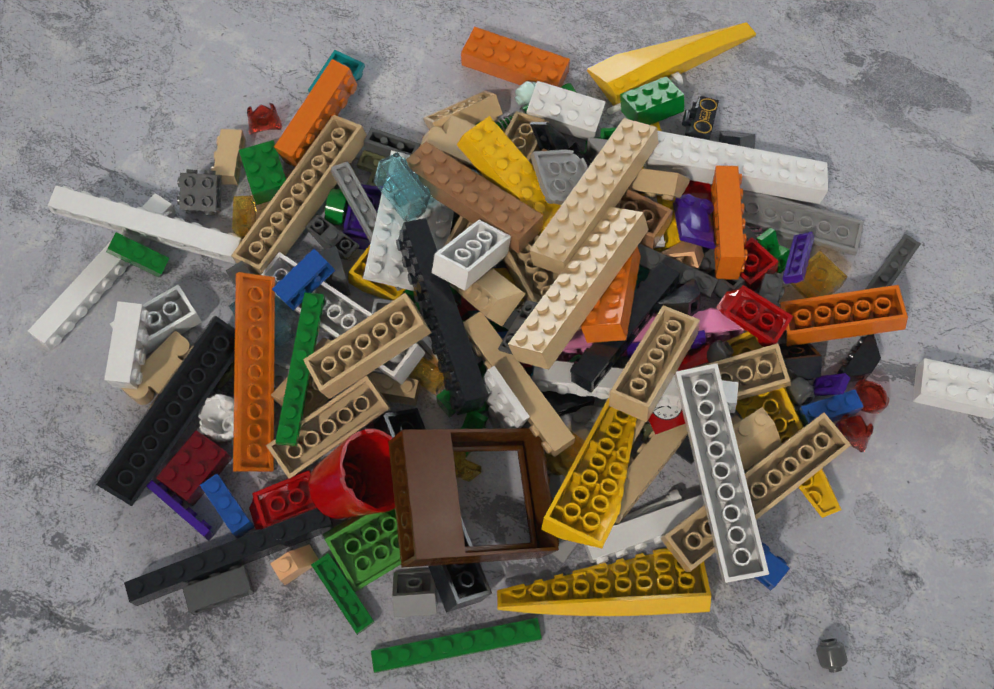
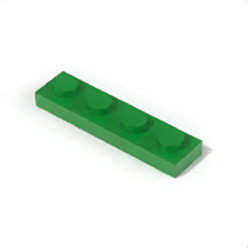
[311,553,375,635]

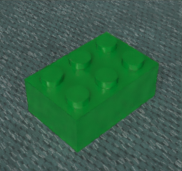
[620,76,684,125]
[239,140,286,205]

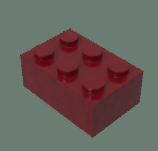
[156,430,232,506]

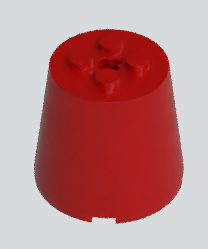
[309,429,395,519]

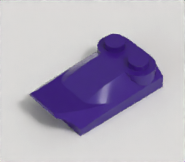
[343,184,383,250]
[673,194,716,249]

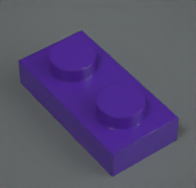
[812,373,850,396]

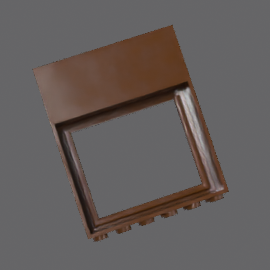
[388,428,559,568]

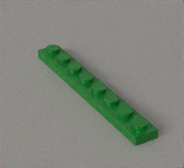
[275,292,325,446]
[371,618,542,673]

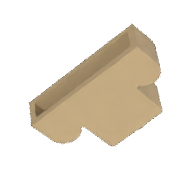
[421,116,482,176]
[121,331,192,405]

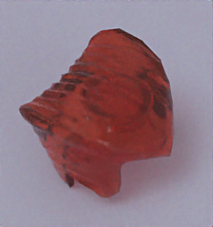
[247,103,282,135]
[852,379,889,414]
[835,413,874,453]

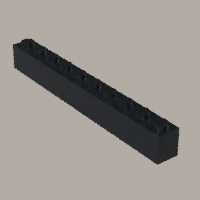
[124,508,334,606]

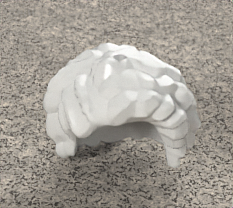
[198,394,234,442]

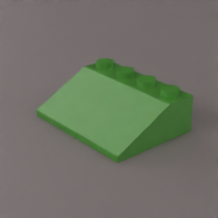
[322,508,401,592]

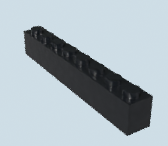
[570,263,680,393]

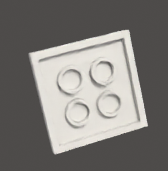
[483,366,530,429]

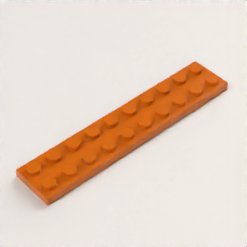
[233,272,275,472]

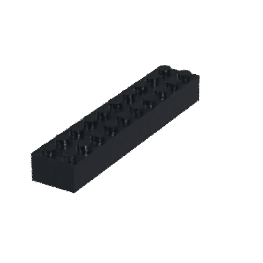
[396,218,489,415]
[95,316,235,506]
[374,408,492,613]

